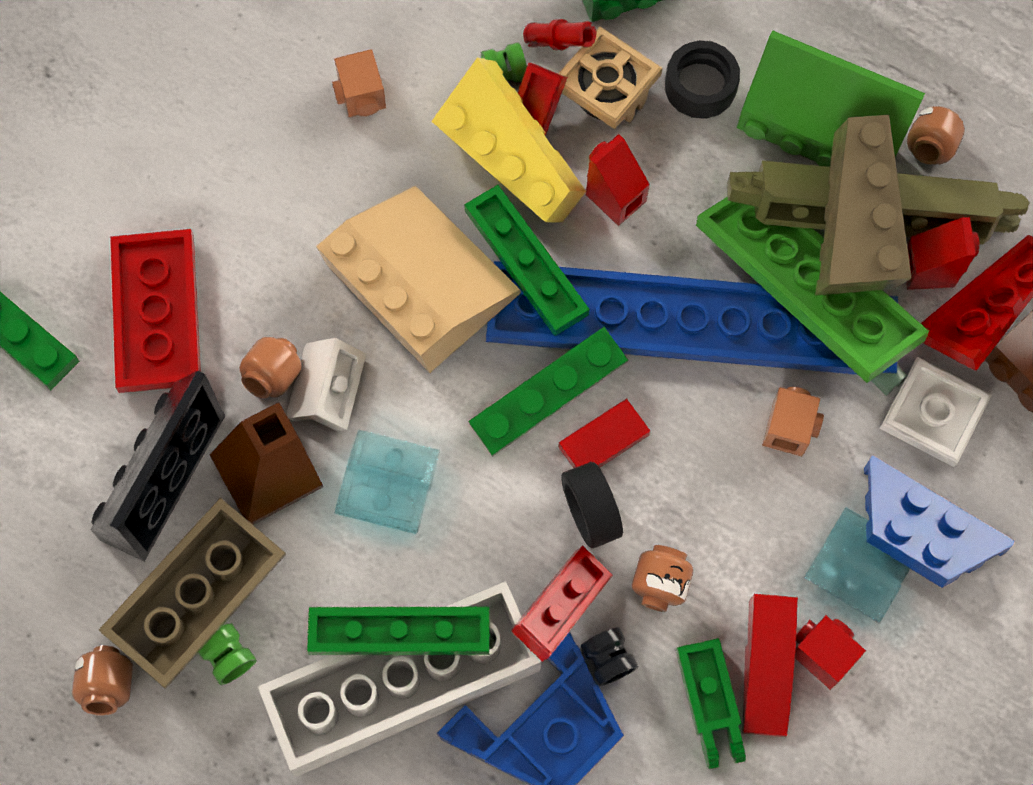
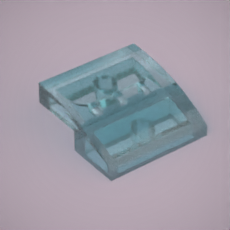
[334,430,440,534]
[804,507,910,623]

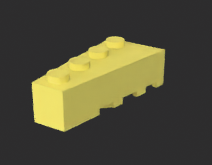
[431,57,586,223]

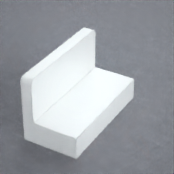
[286,338,366,431]

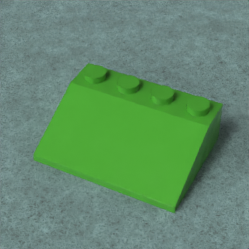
[737,30,925,167]

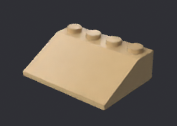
[316,186,521,373]

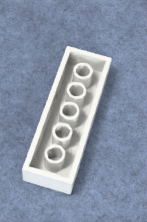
[258,581,542,777]

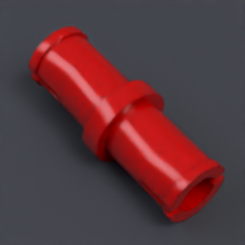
[523,19,597,50]

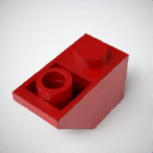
[586,134,650,226]
[906,217,979,290]

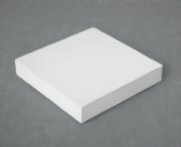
[879,356,992,467]

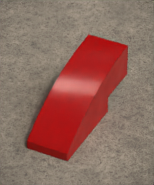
[742,594,798,737]

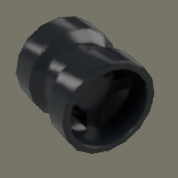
[581,627,639,686]

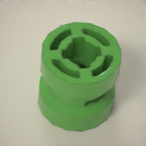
[481,42,527,83]
[198,623,257,685]

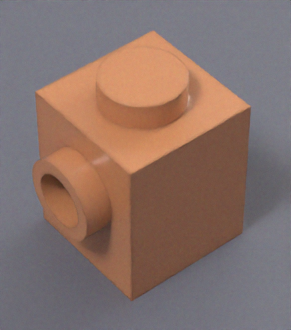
[332,49,386,117]
[762,387,824,457]

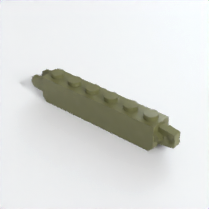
[726,160,1030,244]

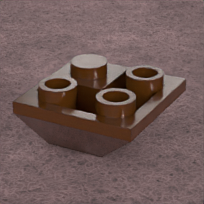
[209,402,323,525]

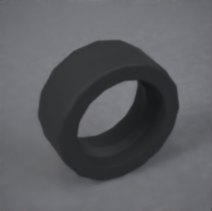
[665,40,740,119]
[561,462,623,549]

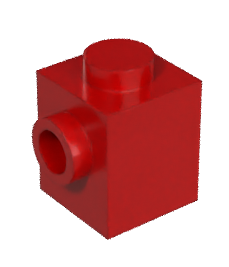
[795,615,866,690]

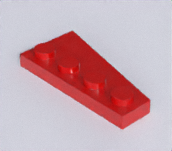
[921,235,1033,371]

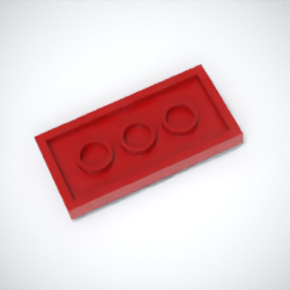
[110,229,201,393]

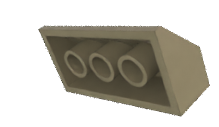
[99,497,286,689]

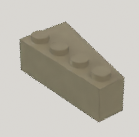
[815,115,911,295]

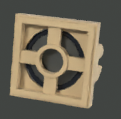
[558,26,662,129]

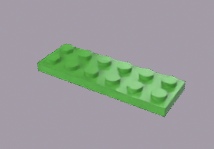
[696,197,929,383]

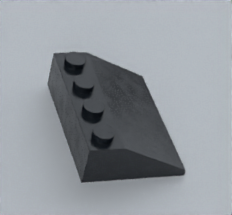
[91,371,225,562]

